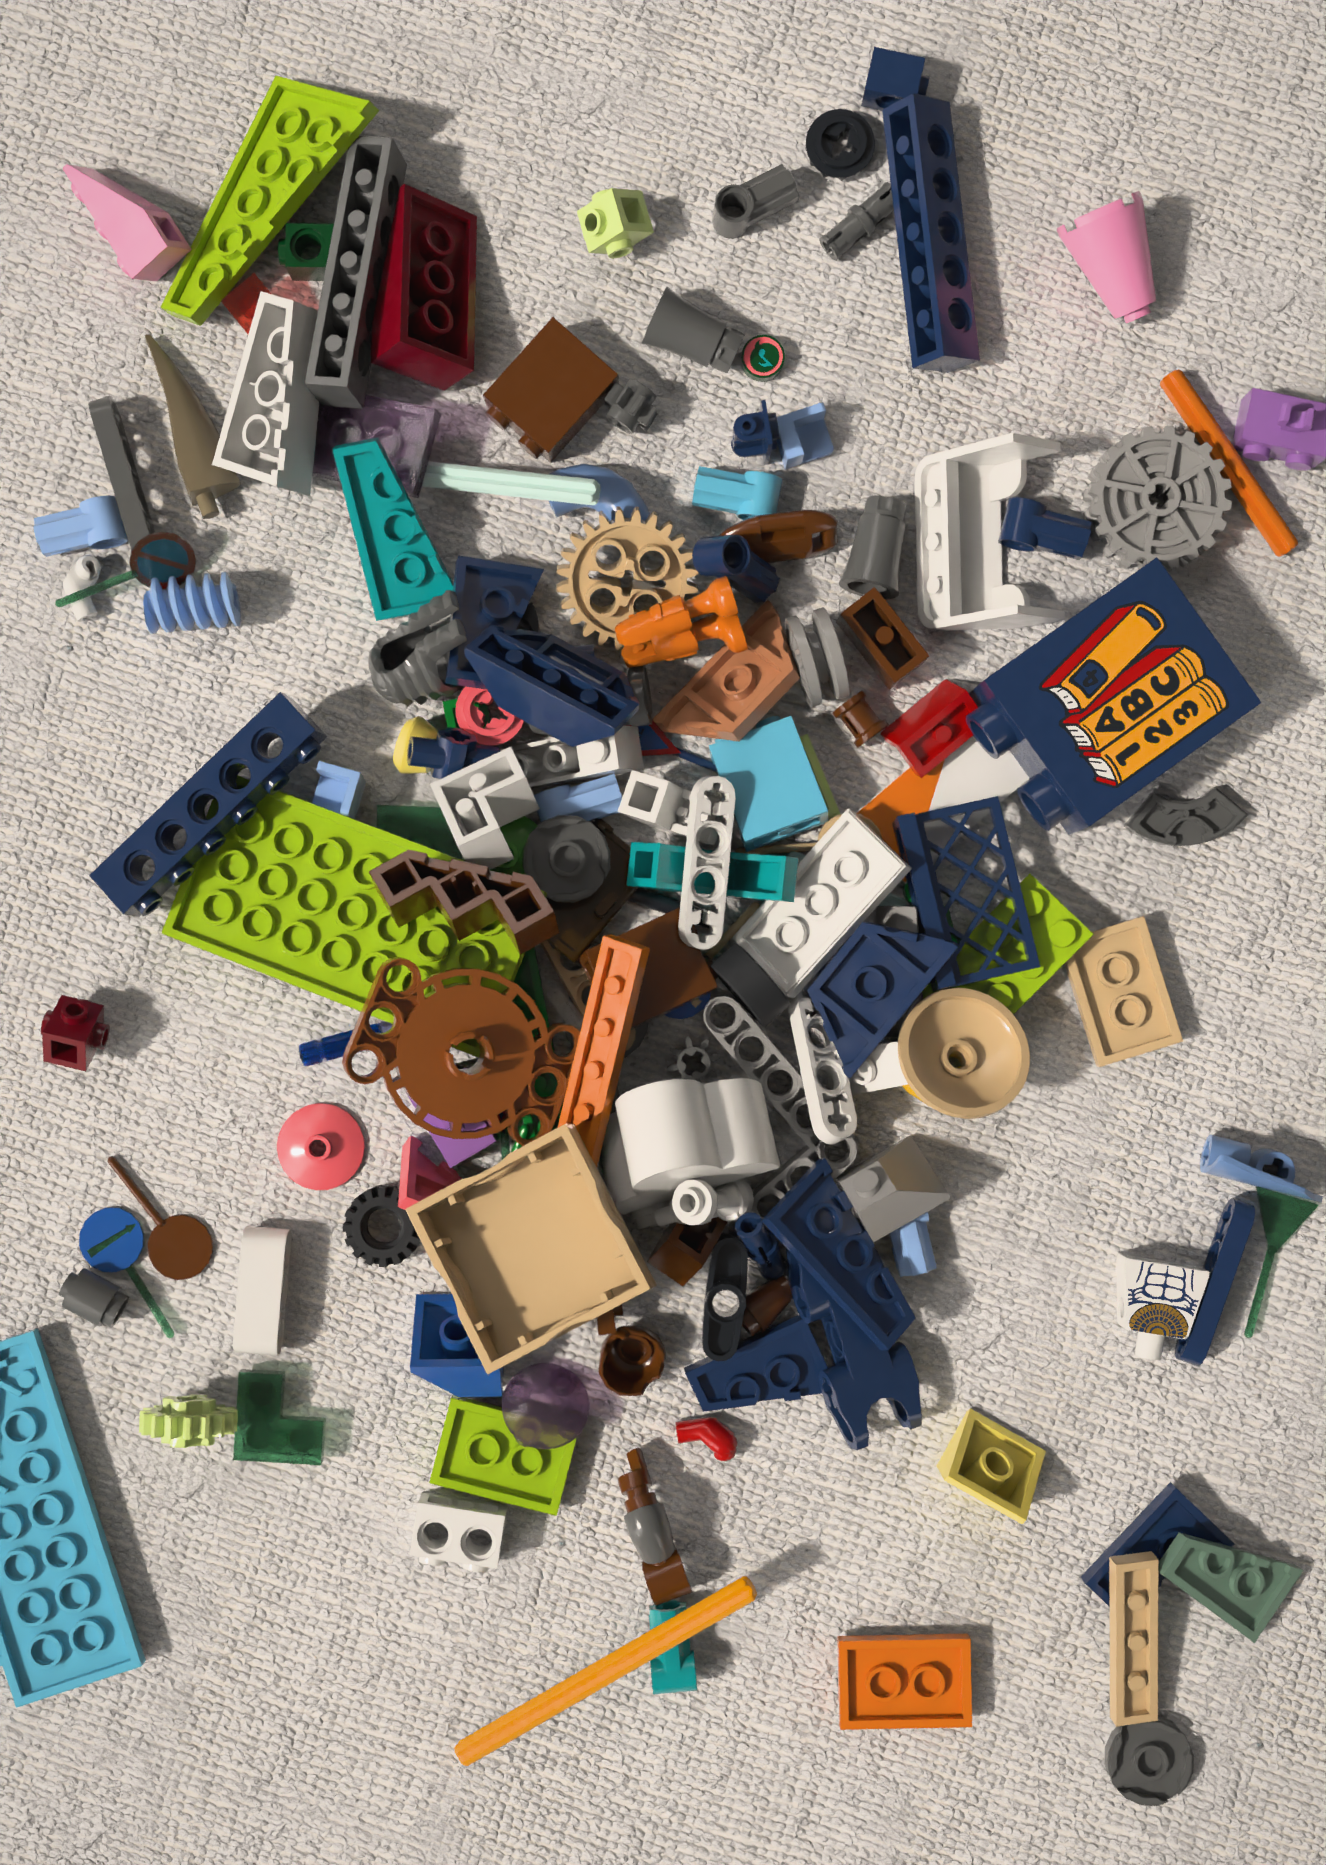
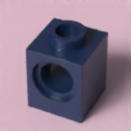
[861,46,930,111]

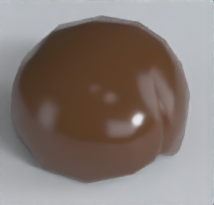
[599,1324,666,1396]

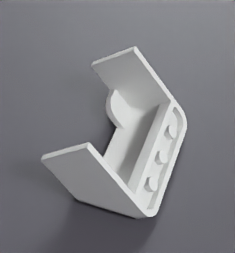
[914,433,1065,630]

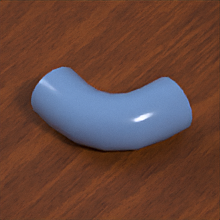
[549,464,650,521]

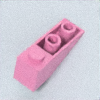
[63,164,192,281]

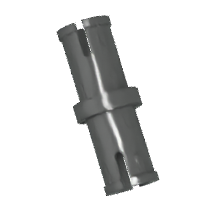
[819,182,894,261]

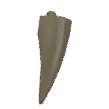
[145,334,241,519]

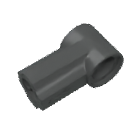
[712,164,799,239]

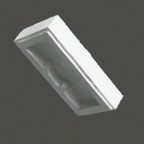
[826,1040,908,1099]

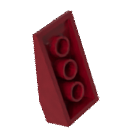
[371,184,477,391]

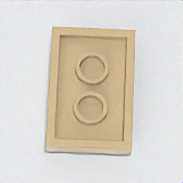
[1064,916,1183,1067]

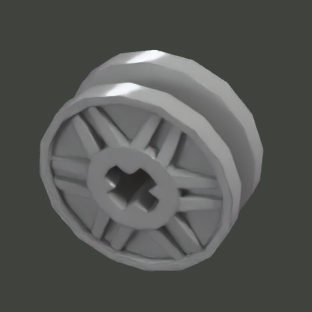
[785,607,850,708]

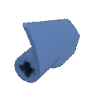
[1200,1134,1323,1203]

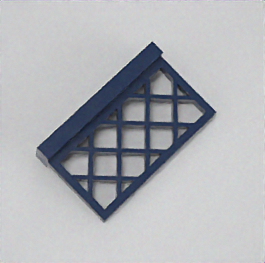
[892,796,1040,993]

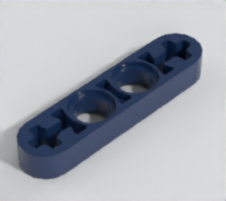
[1175,1198,1255,1366]

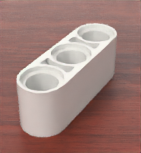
[233,1226,292,1356]

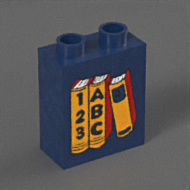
[966,557,1262,835]

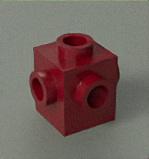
[41,995,110,1072]

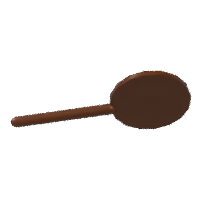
[107,1156,213,1280]

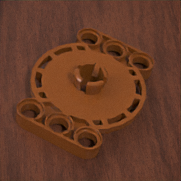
[342,957,580,1146]

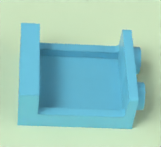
[709,716,828,852]

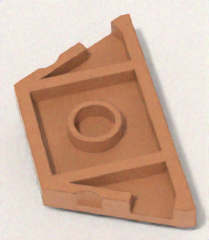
[652,600,800,742]

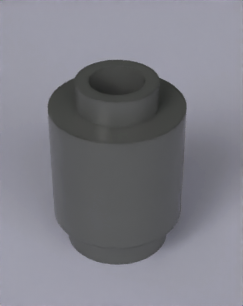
[59,1268,129,1328]

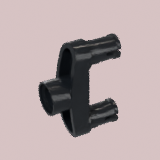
[702,1234,748,1362]

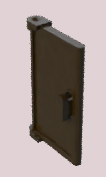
[546,819,639,963]

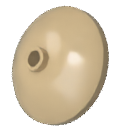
[898,988,1030,1119]

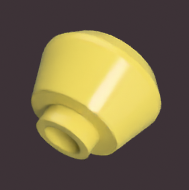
[393,716,439,774]

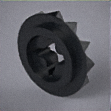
[805,109,875,181]

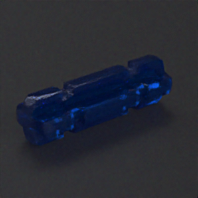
[299,1023,383,1066]

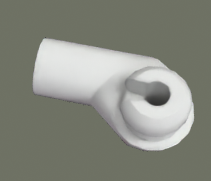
[63,555,101,622]

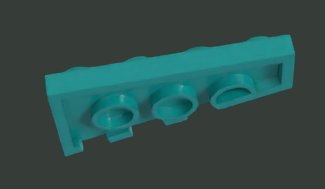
[332,437,454,621]

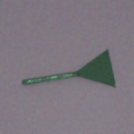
[1244,1186,1318,1338]

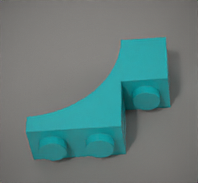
[627,842,799,902]

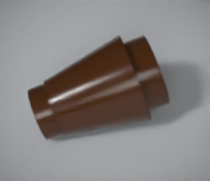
[731,1275,793,1337]

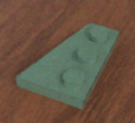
[1158,1532,1304,1643]

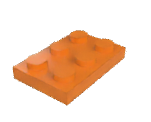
[837,1633,972,1730]

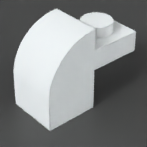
[617,770,721,845]

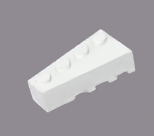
[212,292,319,496]

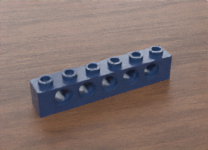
[882,93,980,373]
[89,692,327,917]

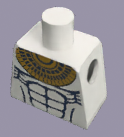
[1117,1253,1210,1361]

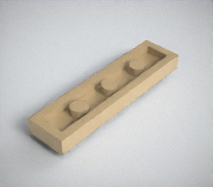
[1109,1551,1158,1727]

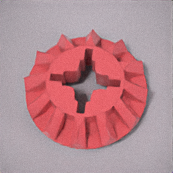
[455,687,524,746]

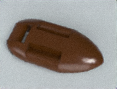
[718,510,838,563]

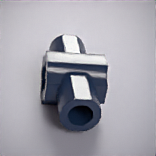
[407,727,500,779]

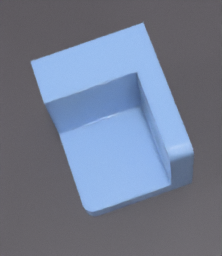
[776,402,834,470]
[312,761,366,820]

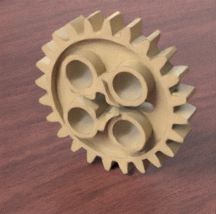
[557,506,698,650]

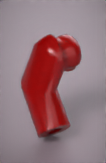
[675,1417,738,1461]

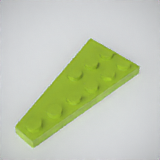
[160,76,379,326]

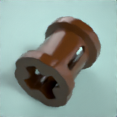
[832,690,889,748]

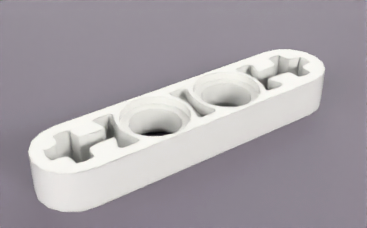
[678,776,736,950]
[786,975,857,1144]

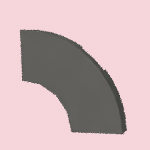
[1124,787,1249,846]

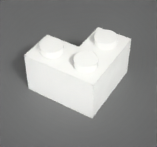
[430,747,540,870]

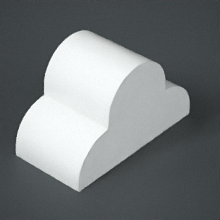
[600,1078,781,1215]

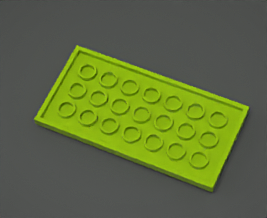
[161,775,548,1058]

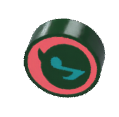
[741,335,785,382]

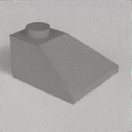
[836,1135,951,1242]

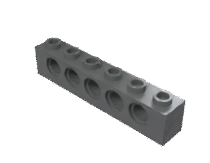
[305,136,407,409]

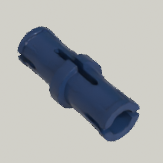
[735,1212,787,1280]

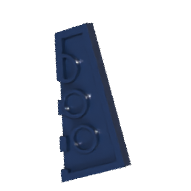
[761,1157,916,1351]

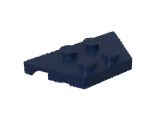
[807,921,960,1078]

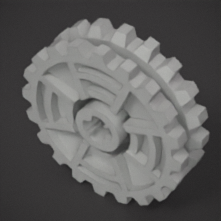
[1082,426,1232,572]

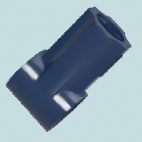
[998,497,1091,560]
[692,535,780,603]

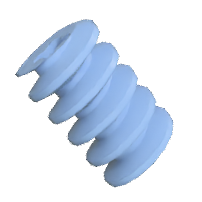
[143,572,241,634]

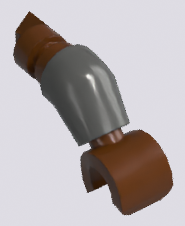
[617,1448,693,1605]

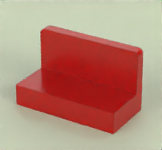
[880,680,978,778]

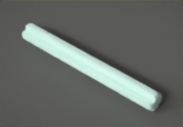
[394,458,601,505]

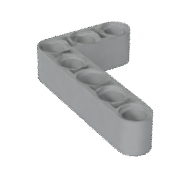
[702,996,857,1227]

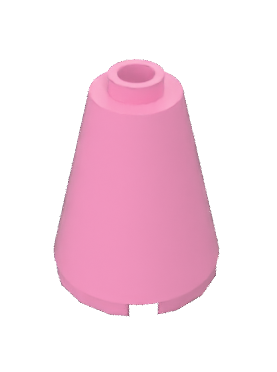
[1057,191,1156,323]

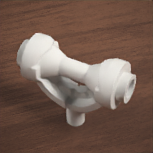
[655,1179,754,1226]

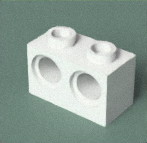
[410,1492,508,1572]

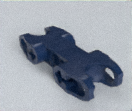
[786,1218,922,1450]

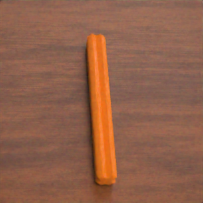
[1160,369,1298,557]

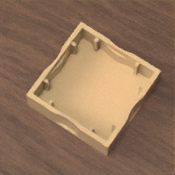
[405,1124,657,1375]

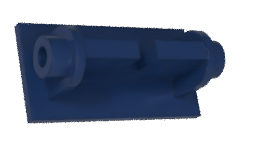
[731,400,779,465]

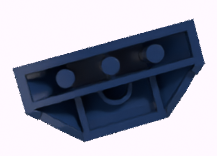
[464,625,640,747]

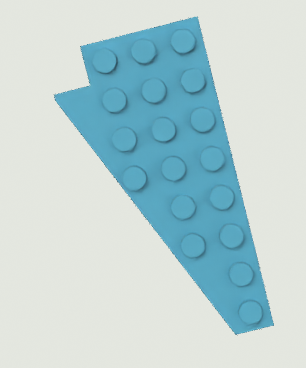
[0,1328,146,1708]

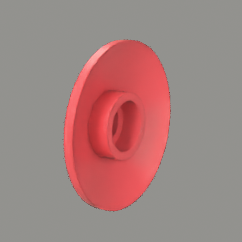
[277,1103,365,1190]

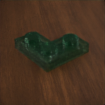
[233,1369,326,1465]

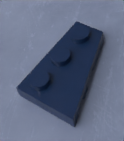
[445,555,544,690]
[684,1315,828,1412]
[1080,1482,1236,1607]

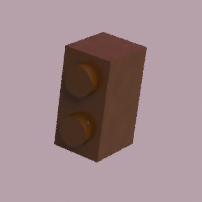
[836,587,929,690]

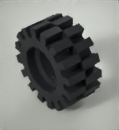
[343,1185,421,1267]

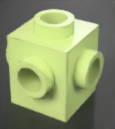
[577,188,654,259]

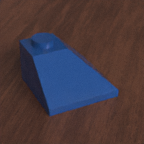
[410,1294,504,1397]

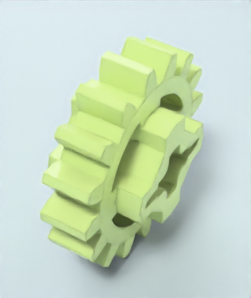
[139,1394,238,1448]

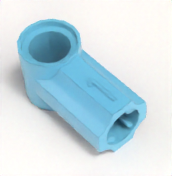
[692,466,783,520]

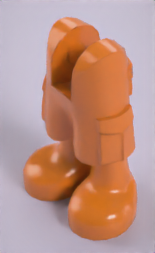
[615,576,748,667]

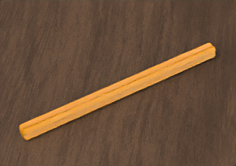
[454,1576,757,1766]

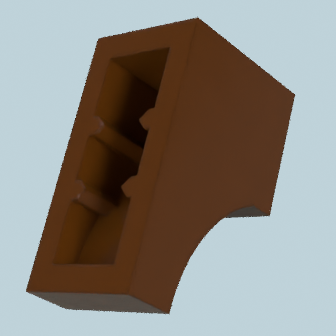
[647,1217,728,1287]

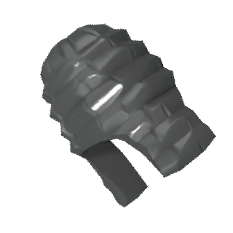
[368,590,467,707]

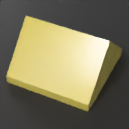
[936,1408,1046,1524]

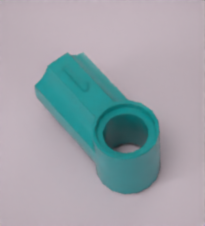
[649,1600,697,1695]

